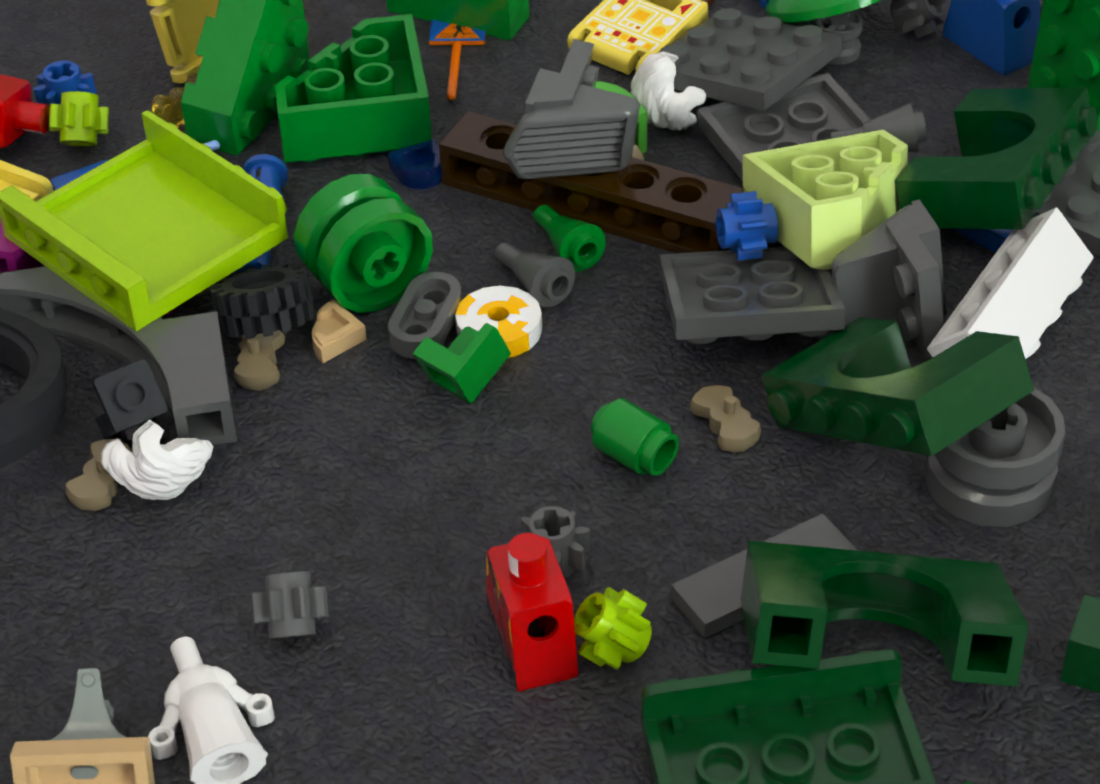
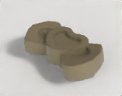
[233,330,285,391]
[690,385,761,453]
[65,439,132,511]

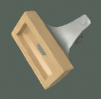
[10,668,155,784]

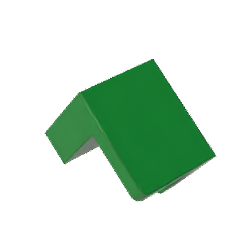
[412,323,511,404]

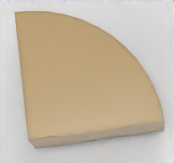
[312,299,367,364]

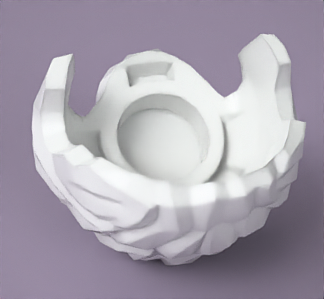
[631,52,706,131]
[101,419,213,500]

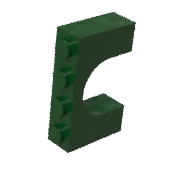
[895,87,1097,230]
[761,317,1034,456]
[741,541,1028,687]

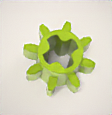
[49,91,109,147]
[574,587,652,669]

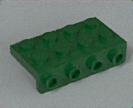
[641,649,936,784]

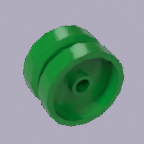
[293,174,433,313]

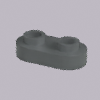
[388,272,462,359]

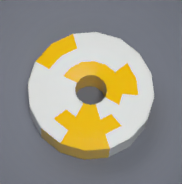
[455,285,542,358]

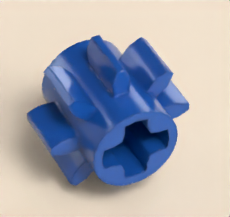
[33,61,97,106]
[716,191,778,261]

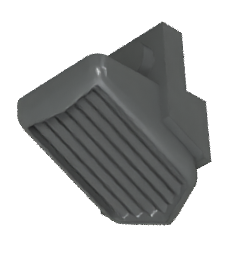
[503,39,640,179]
[832,199,947,359]

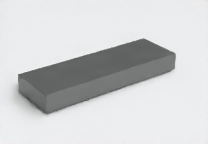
[671,513,858,639]

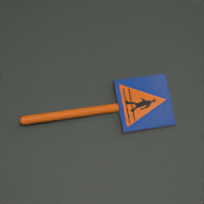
[429,20,486,101]

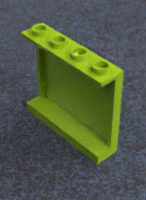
[0,110,288,332]

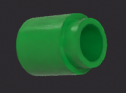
[591,398,679,476]

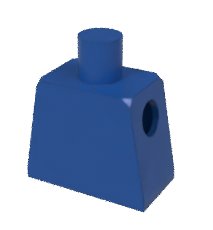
[942,0,1040,76]

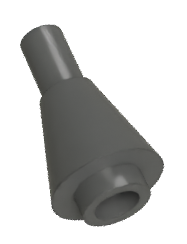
[830,102,927,153]
[495,242,575,308]

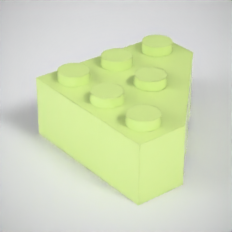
[742,129,908,270]

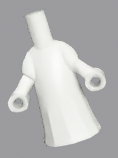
[148,637,275,784]

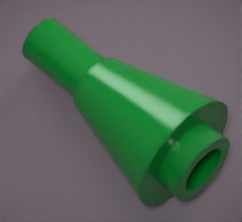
[534,205,606,272]

